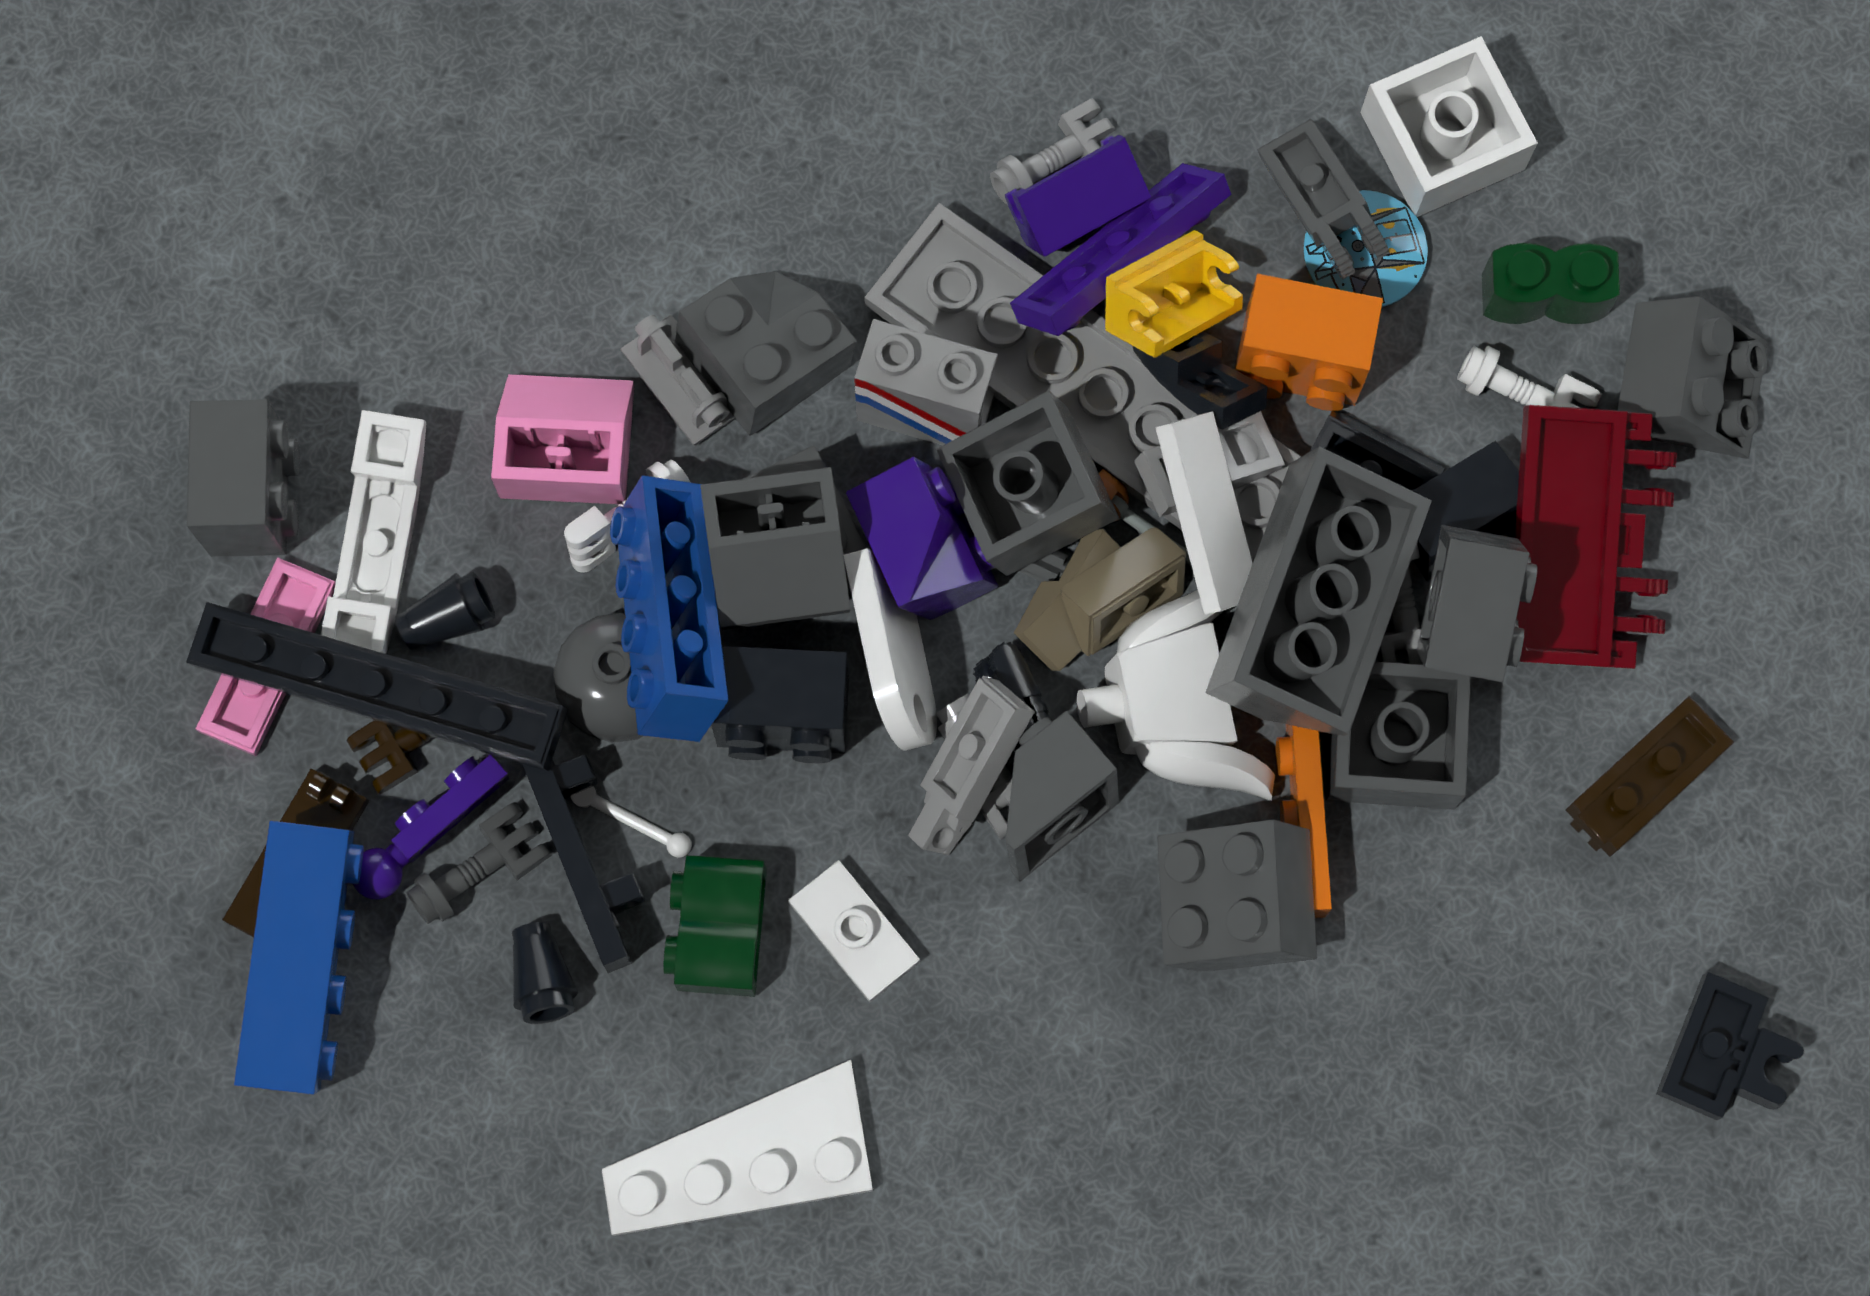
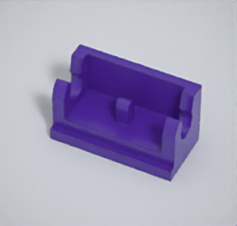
[1005,135,1152,257]

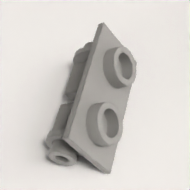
[620,314,735,446]

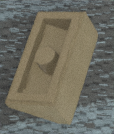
[1061,527,1186,656]

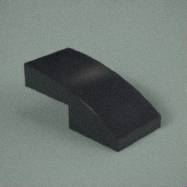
[1133,331,1267,430]

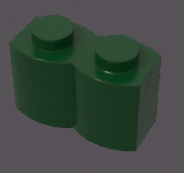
[1482,243,1620,324]
[663,855,767,997]

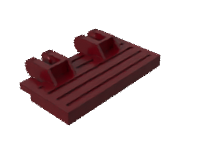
[1515,405,1677,669]

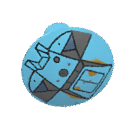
[1304,190,1428,307]

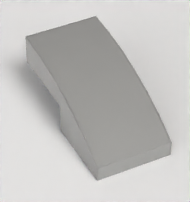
[1134,411,1285,517]

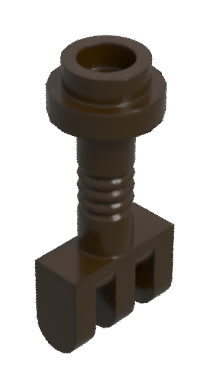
[346,676,475,795]

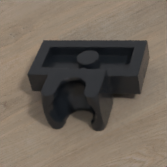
[1656,972,1804,1120]

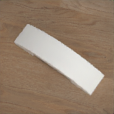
[321,410,426,654]

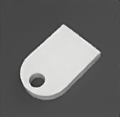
[843,548,937,751]

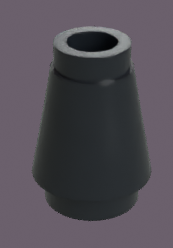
[395,572,495,650]
[512,922,578,1024]

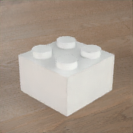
[1360,36,1537,217]

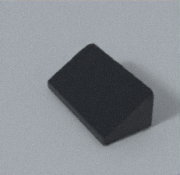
[1310,410,1445,491]

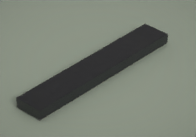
[186,602,568,771]

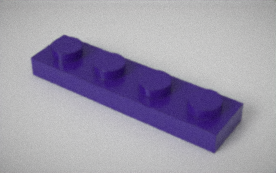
[1010,163,1232,336]

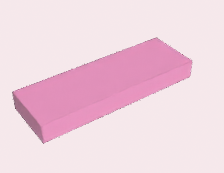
[196,557,336,756]

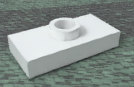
[788,860,920,1002]

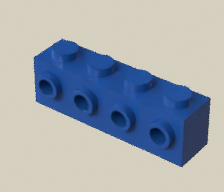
[610,475,728,742]
[234,821,364,1094]

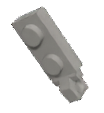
[908,676,1035,855]

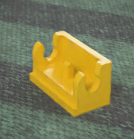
[1105,230,1243,358]

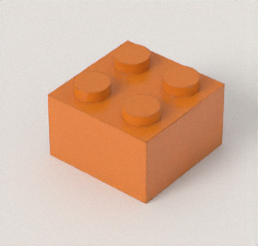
[1235,273,1383,411]

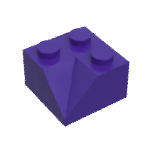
[846,456,999,620]

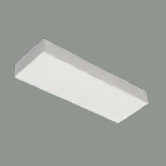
[1155,411,1253,614]

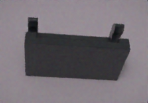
[1413,440,1519,581]

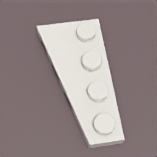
[602,1060,873,1236]

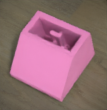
[491,374,634,504]

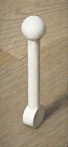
[571,786,692,858]

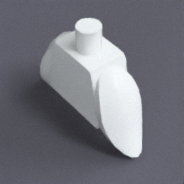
[1077,590,1275,801]

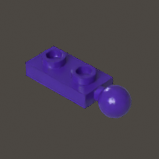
[353,754,509,900]

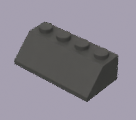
[1205,446,1432,736]

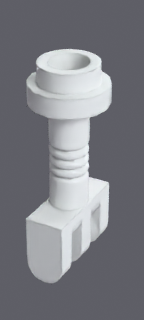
[1457,346,1601,408]
[564,459,691,573]

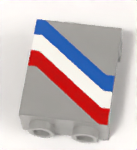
[854,319,997,445]

